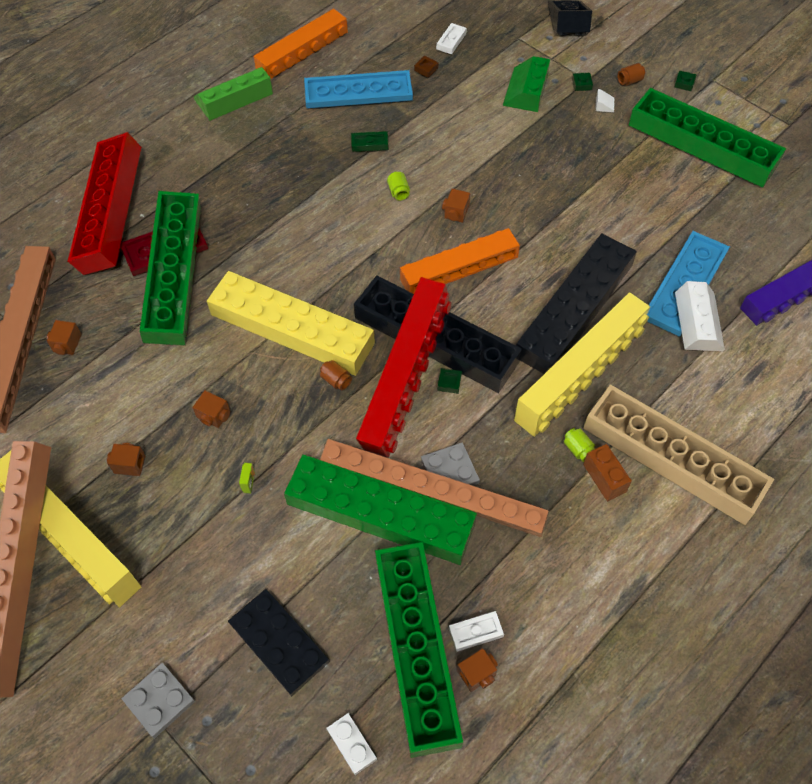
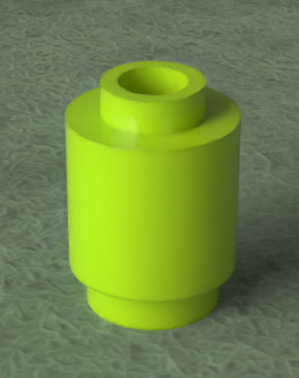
[387,172,410,201]
[564,428,595,462]

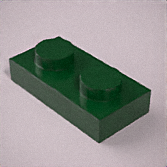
[351,131,389,152]

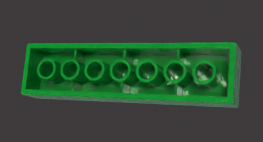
[629,88,786,188]
[139,191,201,345]
[284,454,477,565]
[375,542,463,758]

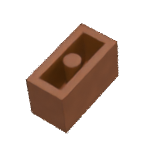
[583,444,632,502]

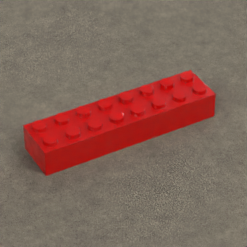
[67,132,142,275]
[356,277,452,458]

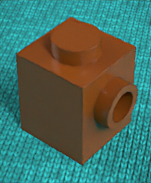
[442,189,470,223]
[47,320,82,355]
[192,390,230,428]
[107,443,146,476]
[457,648,498,692]

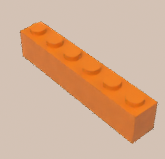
[253,8,348,79]
[400,228,520,294]

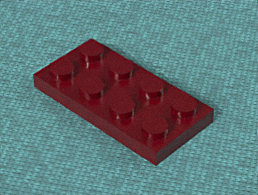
[120,228,208,276]

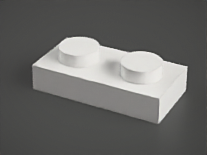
[436,23,467,54]
[448,611,504,652]
[326,713,377,775]

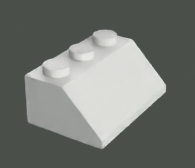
[675,281,725,351]

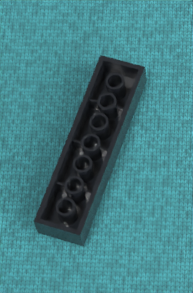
[516,233,637,374]
[354,275,522,393]

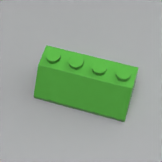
[194,67,273,121]

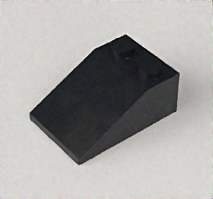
[548,0,592,35]

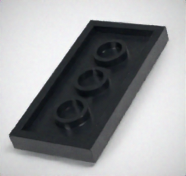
[228,589,330,697]

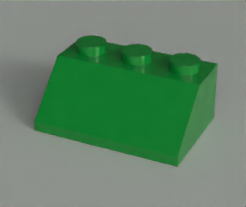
[503,56,551,112]

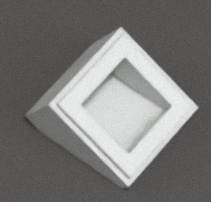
[596,89,614,112]

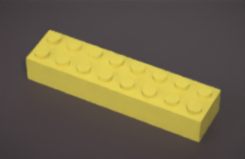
[207,271,375,376]
[514,292,650,437]
[0,451,142,608]

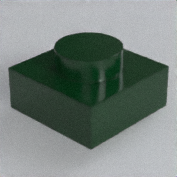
[674,70,697,92]
[572,73,593,91]
[437,368,462,394]

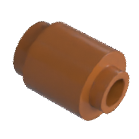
[617,63,645,86]
[320,360,352,391]

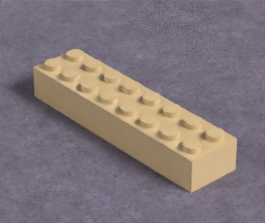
[583,384,774,525]

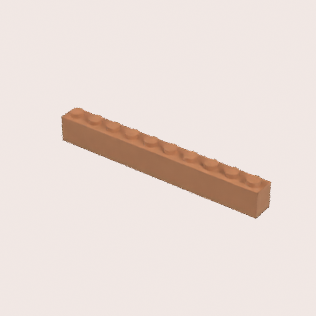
[0,246,56,433]
[320,439,549,537]
[0,441,51,698]

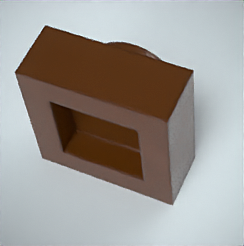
[414,55,439,78]

